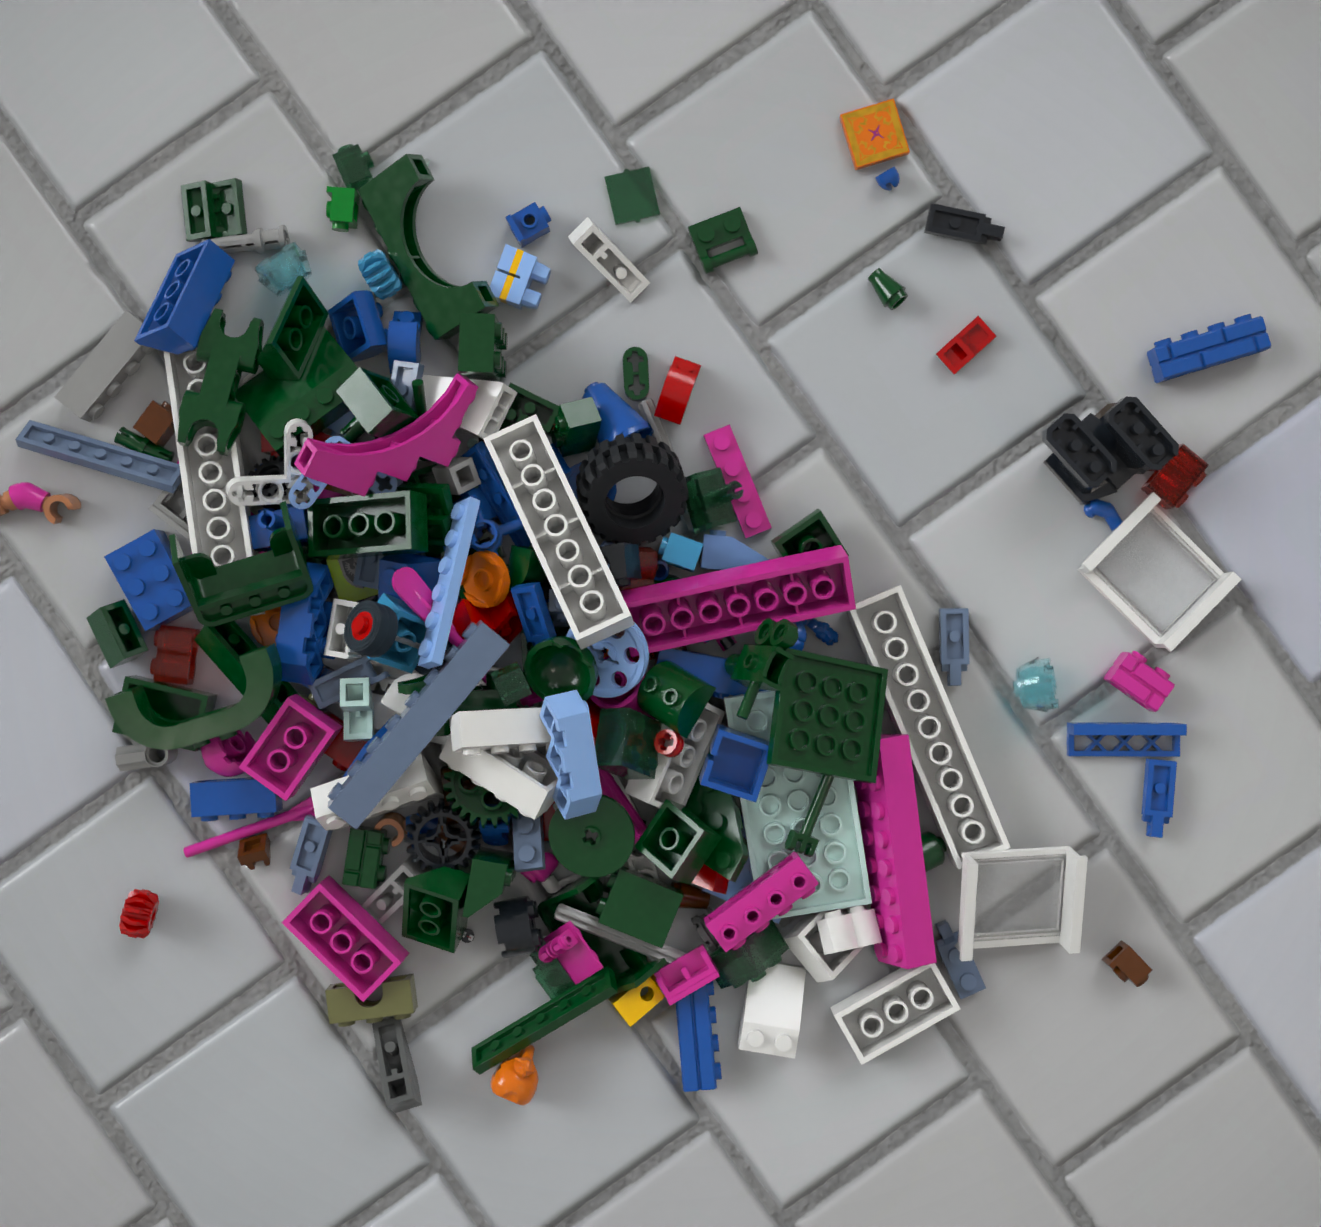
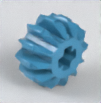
[358,249,402,300]

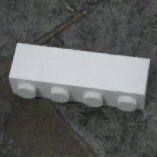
[449,707,551,756]

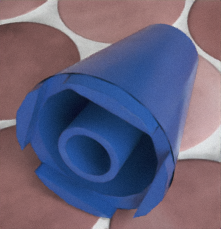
[582,382,654,446]

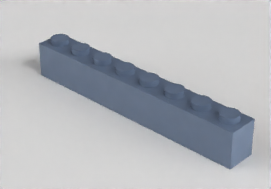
[327,620,510,829]

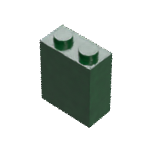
[595,866,684,948]

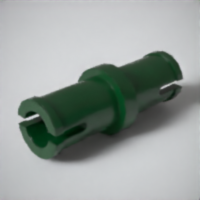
[114,427,175,462]

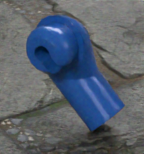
[1084,499,1123,531]

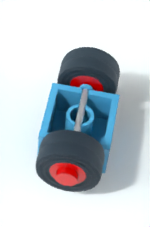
[344,593,452,675]

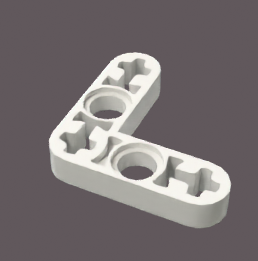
[226,418,313,506]

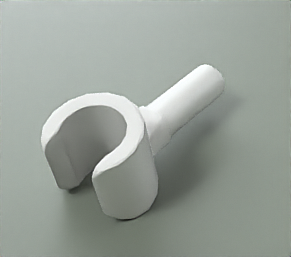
[541,874,582,894]

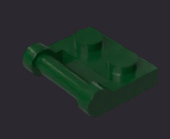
[688,207,758,274]

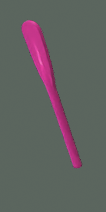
[392,567,521,708]
[184,796,315,858]

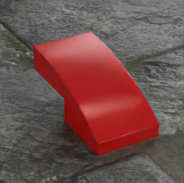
[936,316,997,374]

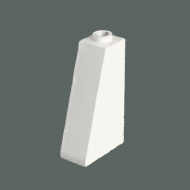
[422,375,518,440]

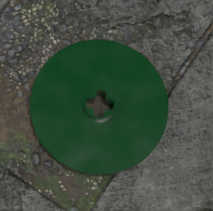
[548,794,635,877]

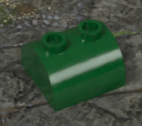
[771,509,849,558]
[637,661,716,738]

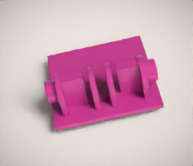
[538,920,604,985]

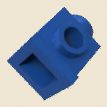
[505,202,552,248]

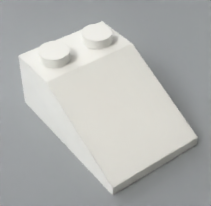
[782,904,871,983]
[737,958,806,1059]

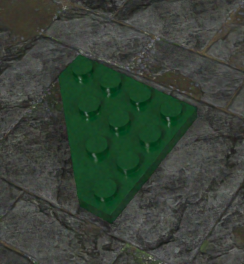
[655,750,749,882]

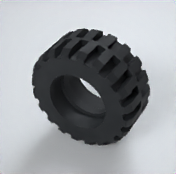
[576,433,688,546]

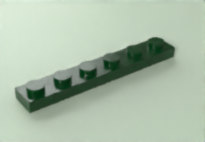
[471,966,618,1075]

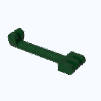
[785,775,843,857]

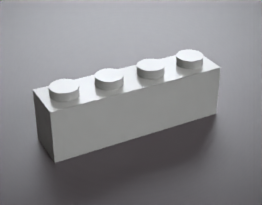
[55,310,155,422]

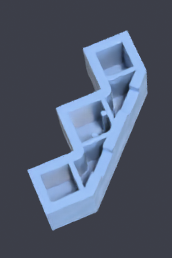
[539,690,602,820]

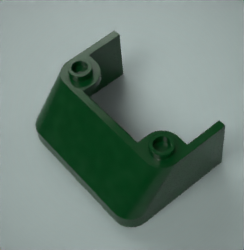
[169,501,313,627]
[538,876,667,994]

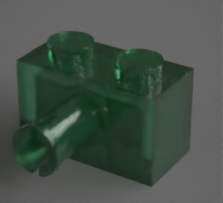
[685,467,744,534]

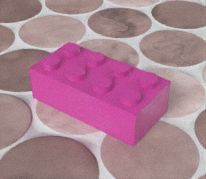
[281,875,409,1002]

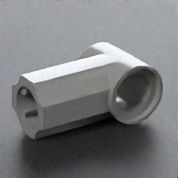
[115,744,178,771]

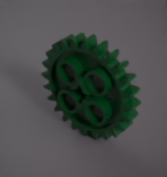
[443,765,519,829]

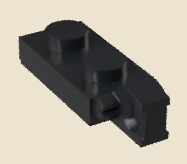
[924,203,1005,244]

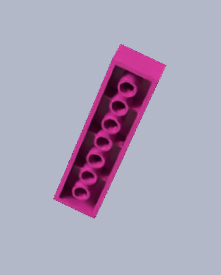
[620,545,856,657]
[853,734,937,969]

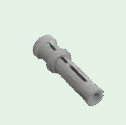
[201,225,290,254]

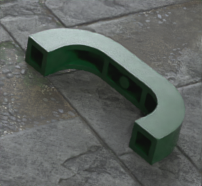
[105,643,282,750]

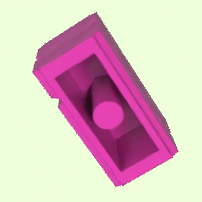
[1104,651,1175,712]

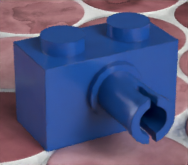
[248,503,308,552]

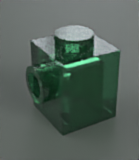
[332,144,375,191]

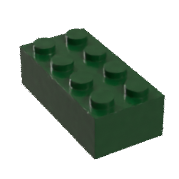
[307,490,428,560]

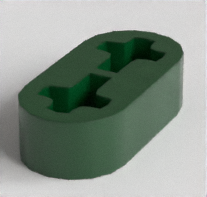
[623,347,649,402]

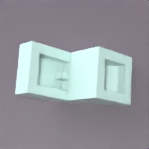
[340,677,374,742]

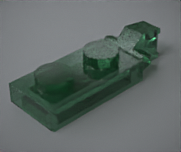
[530,946,577,1000]

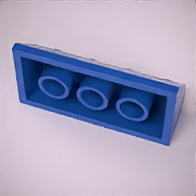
[134,239,235,355]

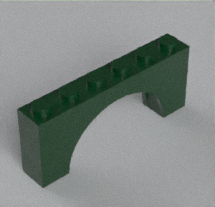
[358,154,499,340]

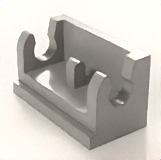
[148,488,190,541]

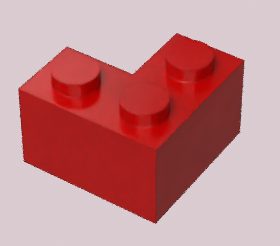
[452,591,523,644]

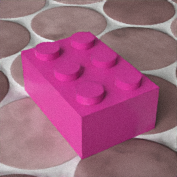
[239,694,343,801]

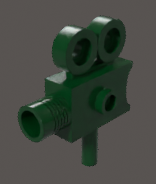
[725,618,798,720]

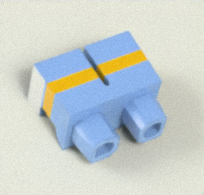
[490,244,551,310]

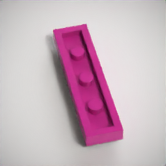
[704,424,772,539]

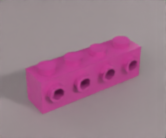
[703,851,819,952]

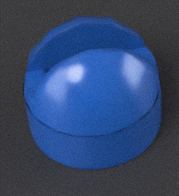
[875,166,900,191]

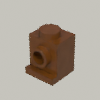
[1101,940,1152,987]

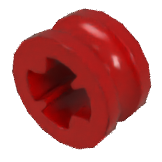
[654,729,684,758]

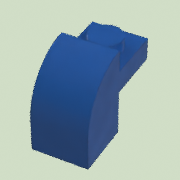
[387,311,423,374]

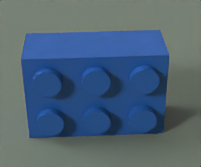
[104,529,193,631]

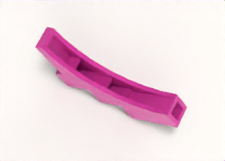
[294,373,479,497]

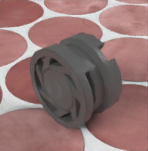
[691,906,719,952]

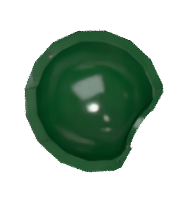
[524,636,598,701]

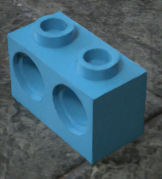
[658,532,703,573]

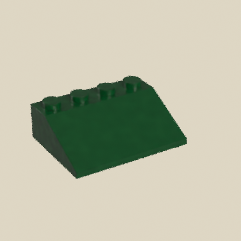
[235,326,358,460]

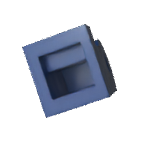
[479,804,510,846]

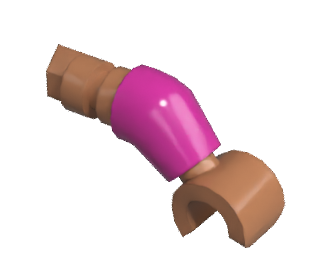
[0,482,81,524]

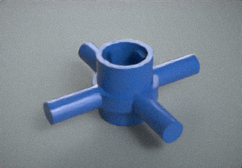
[443,494,524,556]

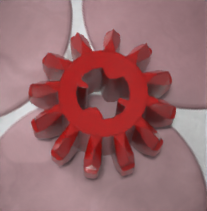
[119,889,159,938]

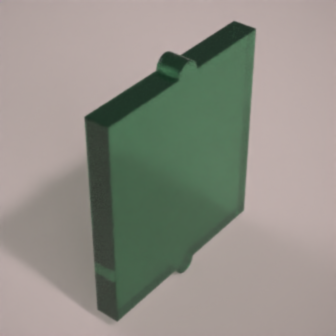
[604,166,660,225]

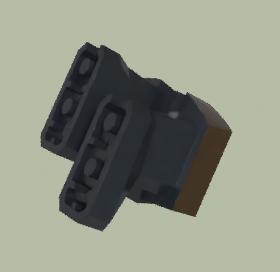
[1042,396,1179,504]

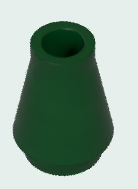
[868,268,908,310]

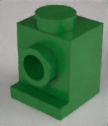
[326,186,360,232]

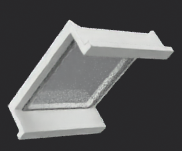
[1077,492,1242,652]
[955,846,1088,961]

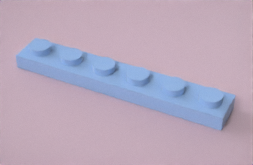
[418,496,480,669]

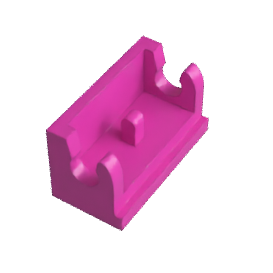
[654,944,720,1006]

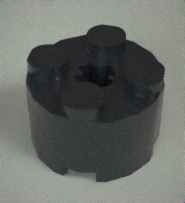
[493,896,544,959]

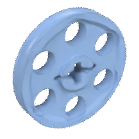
[566,622,649,698]

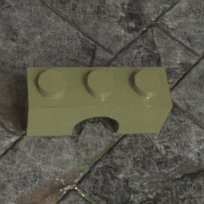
[325,973,418,1027]

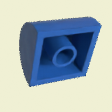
[328,290,388,362]

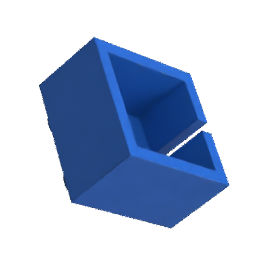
[699,724,769,802]

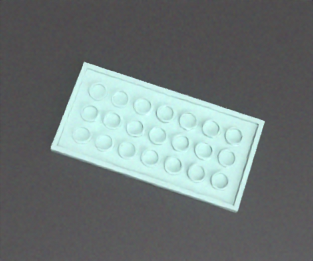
[724,690,872,920]

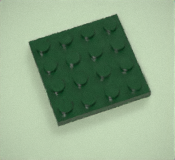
[767,648,888,784]

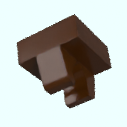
[237,833,271,870]

